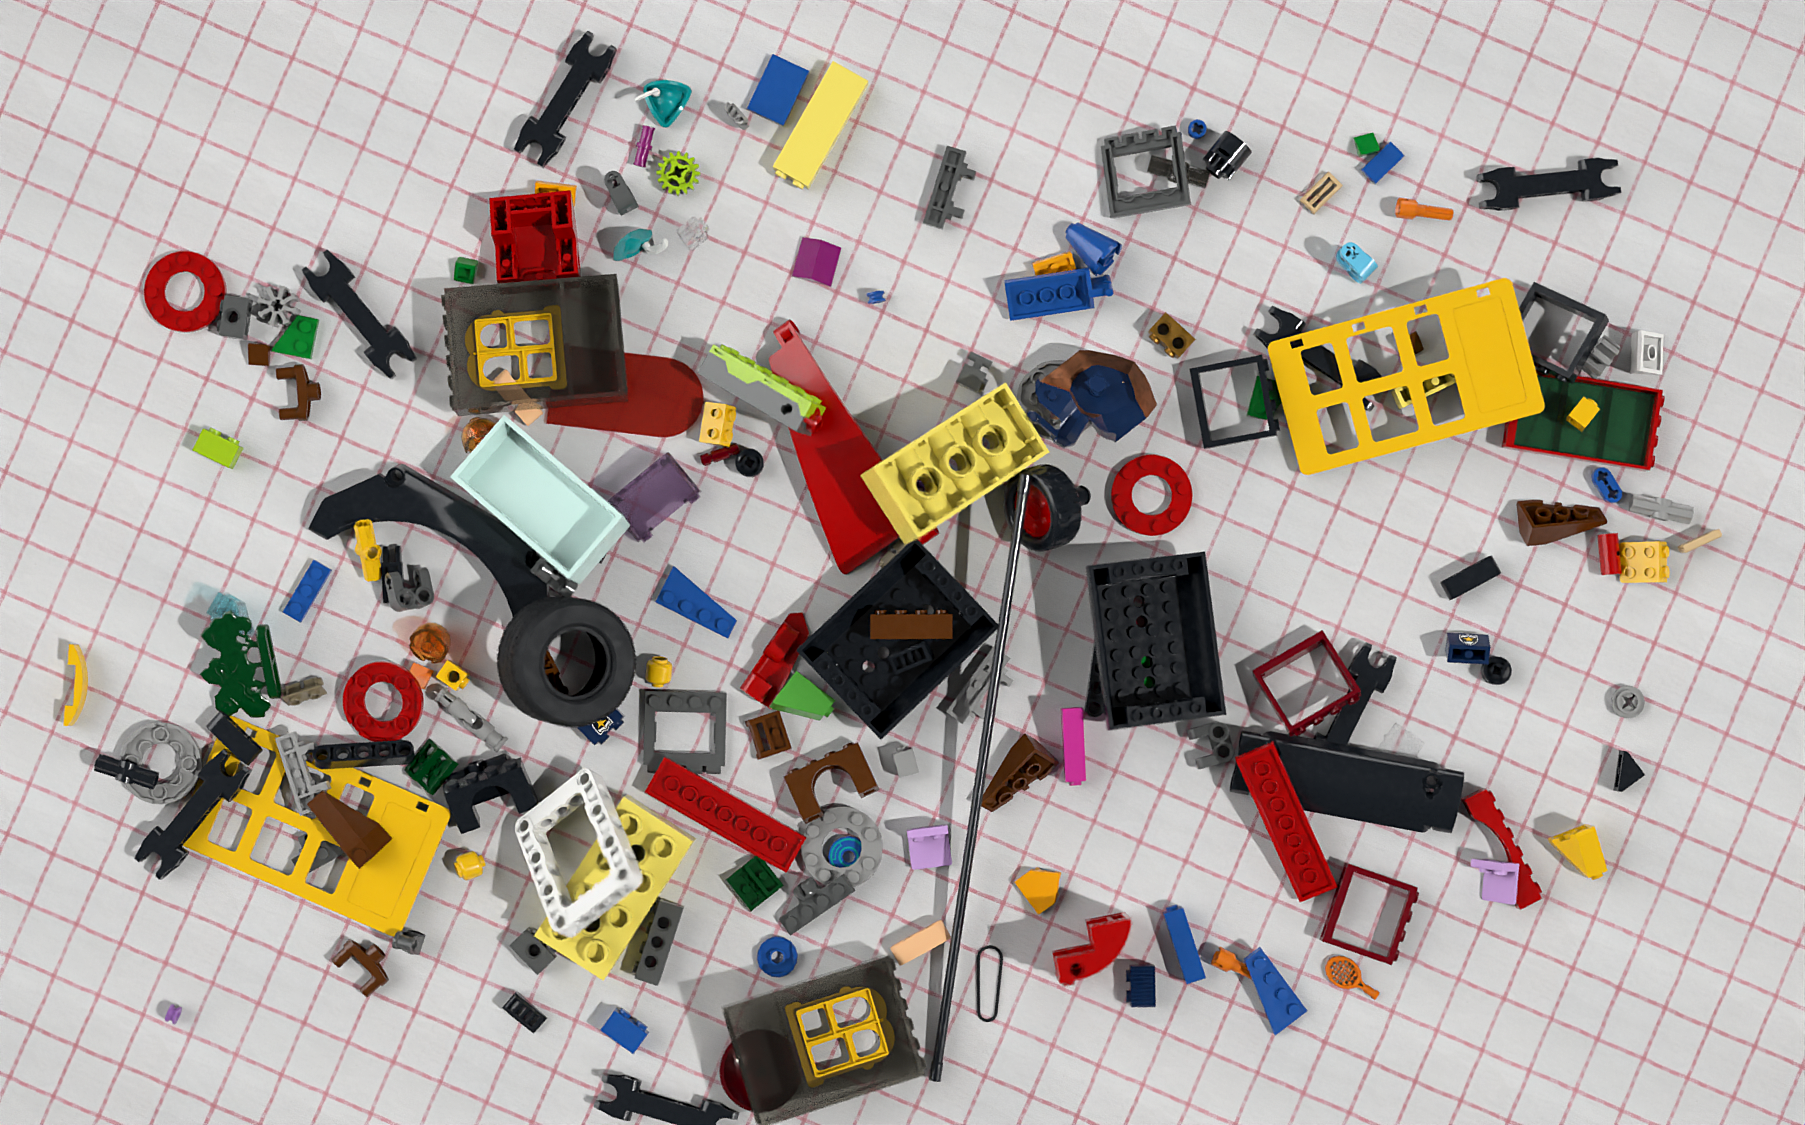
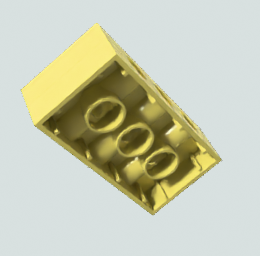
[861,382,1049,544]
[534,795,696,981]

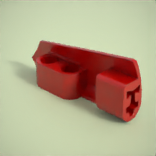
[740,612,809,710]

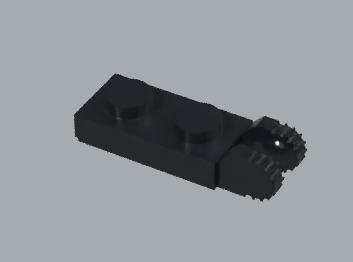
[381,546,405,603]

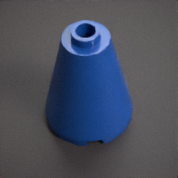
[1065,222,1122,276]

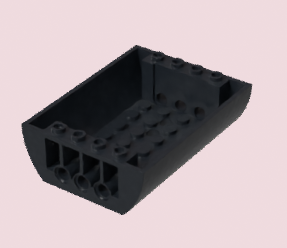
[796,539,998,740]
[1085,551,1226,730]

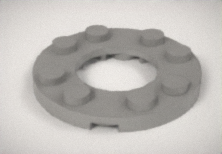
[1017,360,1090,440]
[120,723,203,804]
[801,807,883,887]

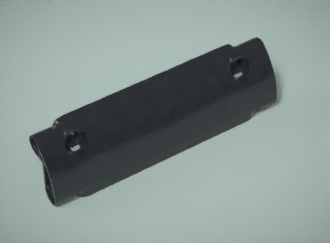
[1230,730,1464,834]

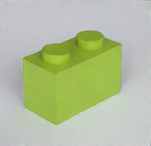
[192,427,244,469]

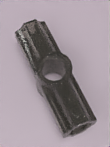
[1147,155,1210,189]

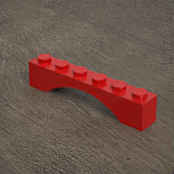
[1461,788,1542,910]

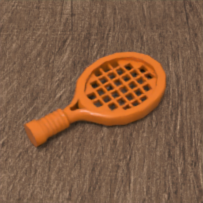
[1325,956,1380,1000]

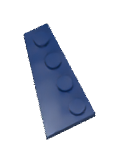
[655,566,737,638]
[1244,947,1307,1035]

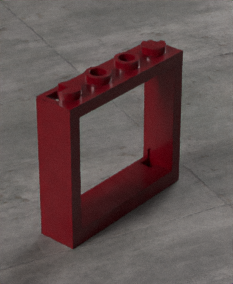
[1252,630,1361,737]
[1319,862,1419,965]

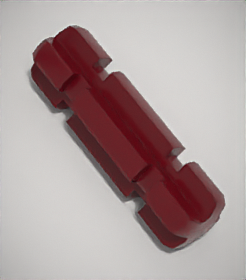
[700,443,740,466]

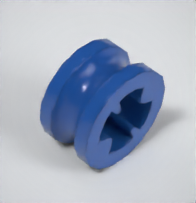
[1188,119,1207,139]
[866,291,886,304]

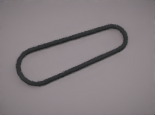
[977,945,1003,1022]

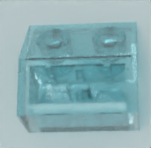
[206,592,252,635]

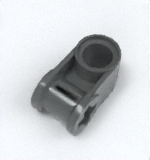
[392,930,425,955]

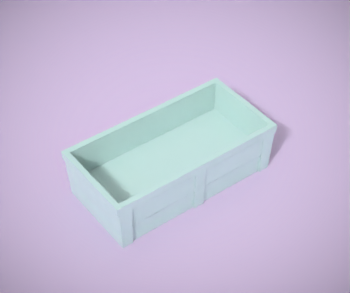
[451,415,631,584]

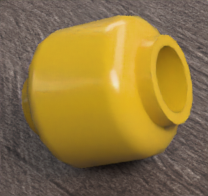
[645,656,672,688]
[454,851,486,881]

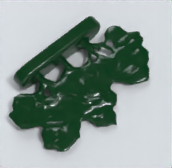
[200,610,282,718]

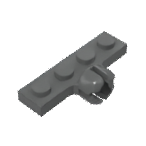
[779,874,855,936]

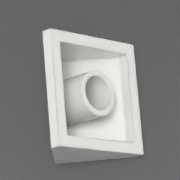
[1630,330,1664,375]

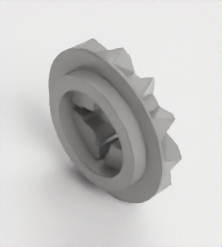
[724,102,749,130]
[1611,686,1645,718]

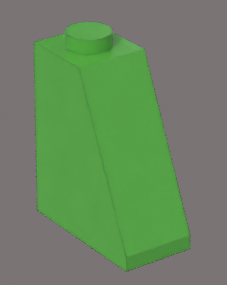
[769,671,835,721]

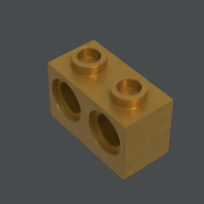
[1148,312,1196,359]

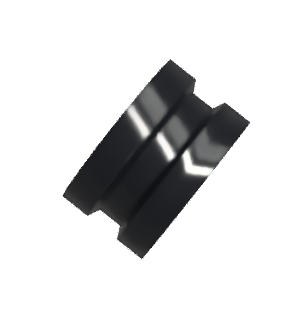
[735,449,764,477]
[1481,657,1512,685]

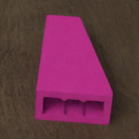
[1060,707,1086,786]

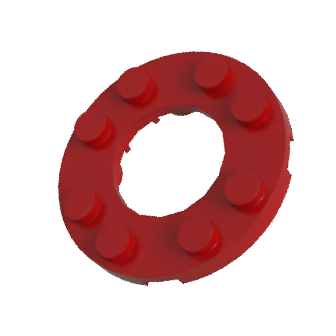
[144,251,227,333]
[1111,455,1193,536]
[343,661,424,742]

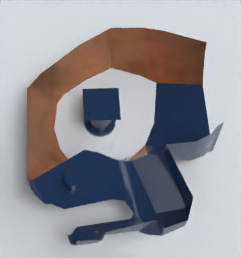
[1026,350,1157,449]

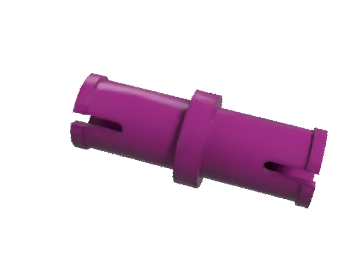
[633,125,655,168]

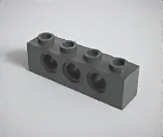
[632,899,684,986]

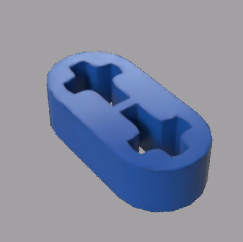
[1591,467,1622,503]

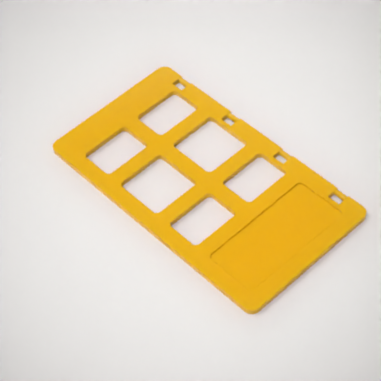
[1268,278,1545,475]
[183,716,451,937]

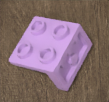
[907,824,952,870]
[1471,859,1519,905]

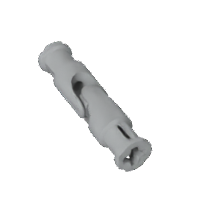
[434,686,508,752]

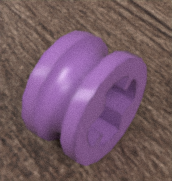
[165,1004,182,1025]

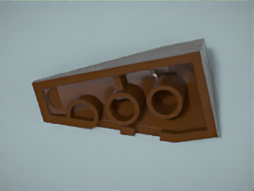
[1516,500,1607,546]
[981,733,1059,812]
[307,790,393,869]

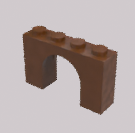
[784,742,880,824]

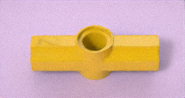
[354,519,382,582]

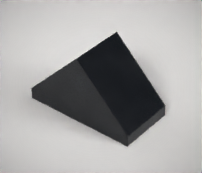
[1613,750,1645,792]

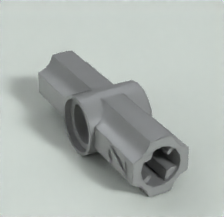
[1629,494,1694,524]

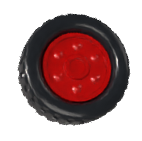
[1003,464,1091,552]

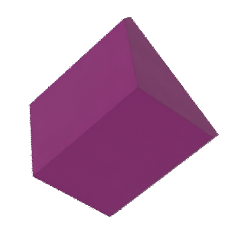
[792,237,841,287]

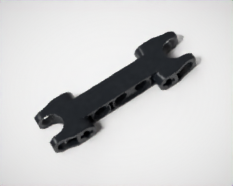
[514,31,617,168]
[1476,158,1621,211]
[302,249,417,380]
[1253,306,1383,412]
[1313,642,1397,745]
[134,749,252,880]
[594,1073,739,1125]

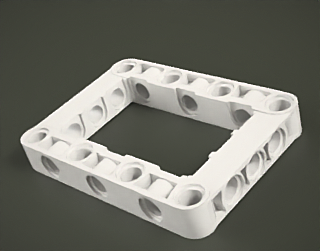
[515,768,642,937]

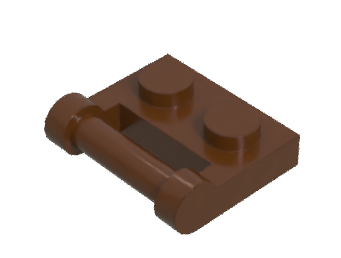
[745,710,792,760]

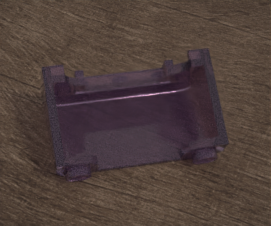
[607,452,702,543]

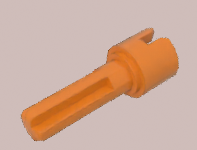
[1395,198,1454,221]
[1211,947,1251,979]

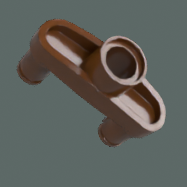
[276,364,321,421]
[331,939,389,997]

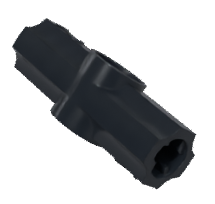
[94,754,159,789]

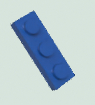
[283,560,332,623]

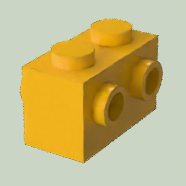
[699,402,736,447]

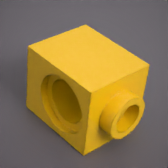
[1566,397,1600,432]
[436,660,470,691]

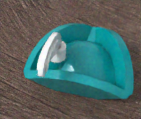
[634,80,692,128]
[613,228,668,261]

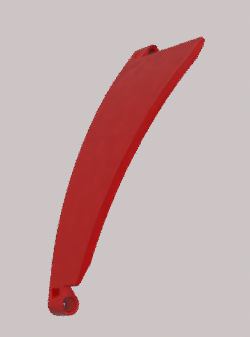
[769,319,939,575]

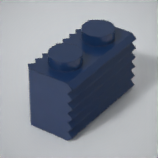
[1126,964,1156,1008]

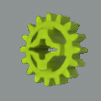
[656,151,701,196]

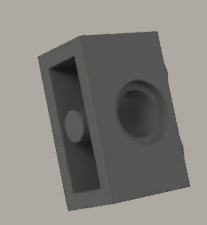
[217,295,253,340]
[509,927,557,975]

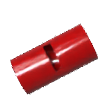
[1597,533,1622,575]

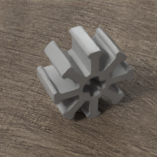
[257,285,301,328]
[1582,335,1621,379]

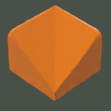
[409,662,434,689]

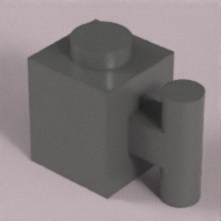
[956,351,993,394]

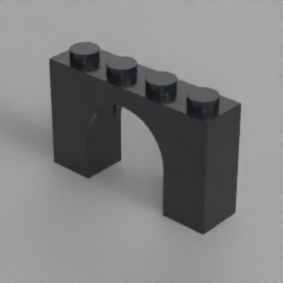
[443,757,538,834]

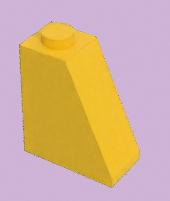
[1547,824,1608,880]

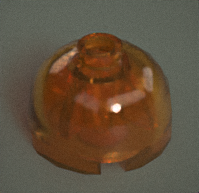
[461,417,496,453]
[409,622,451,664]

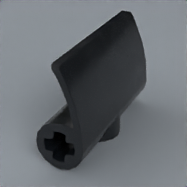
[447,754,509,805]

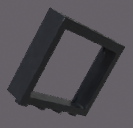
[1519,282,1609,384]
[1189,355,1280,449]

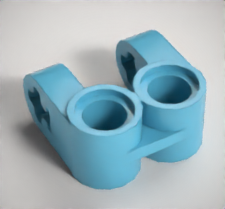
[1336,242,1378,284]

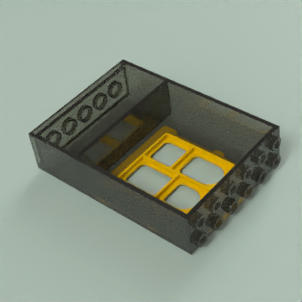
[441,274,629,416]
[721,955,927,1125]

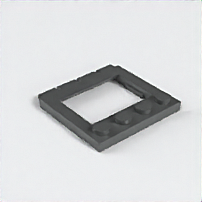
[1101,125,1191,219]
[643,691,727,774]

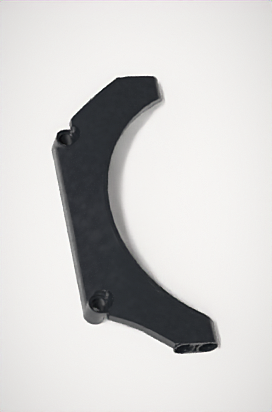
[308,464,550,617]

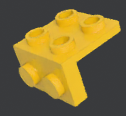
[1619,541,1670,583]

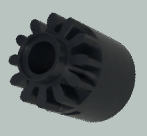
[1203,131,1252,180]

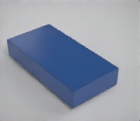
[1361,141,1405,184]

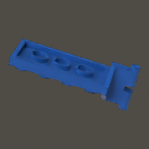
[1004,268,1114,321]

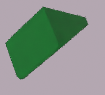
[1353,133,1380,157]
[454,257,478,284]

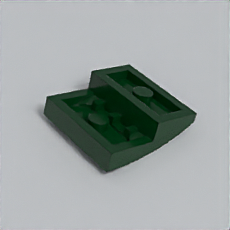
[404,738,458,796]
[725,856,784,912]

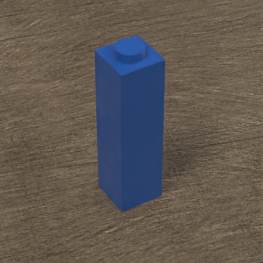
[1162,904,1206,984]

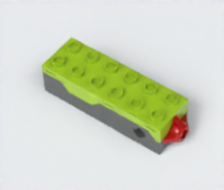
[698,344,826,436]

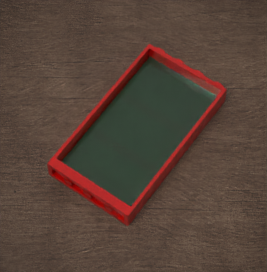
[1501,369,1665,472]

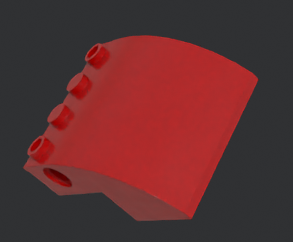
[489,190,581,292]
[1052,912,1132,986]

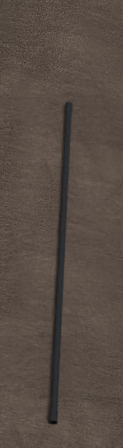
[929,474,1032,1082]

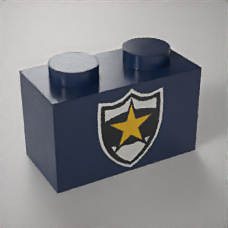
[1445,633,1491,664]
[578,708,625,745]

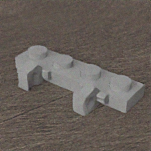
[946,647,1013,724]
[275,732,332,816]

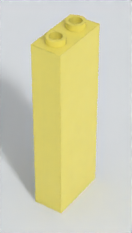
[773,61,868,190]

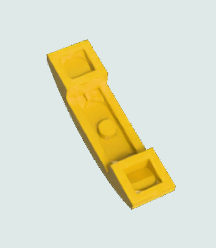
[63,644,88,726]

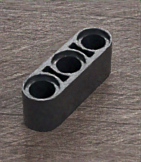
[1440,555,1501,600]
[206,710,263,766]

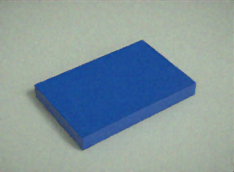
[747,54,809,127]

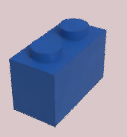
[601,1008,649,1054]

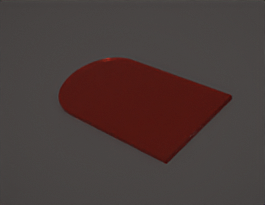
[546,345,704,438]

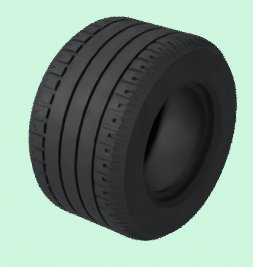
[497,596,636,728]

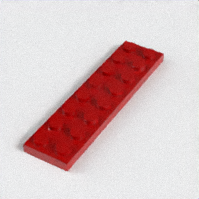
[1235,742,1338,902]
[645,756,807,873]

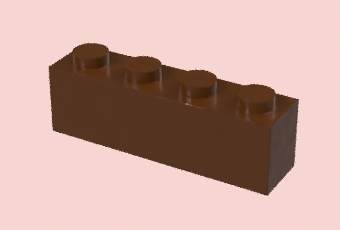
[870,610,952,639]

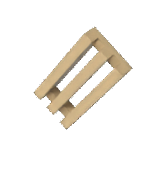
[1299,171,1343,215]
[1677,529,1722,553]

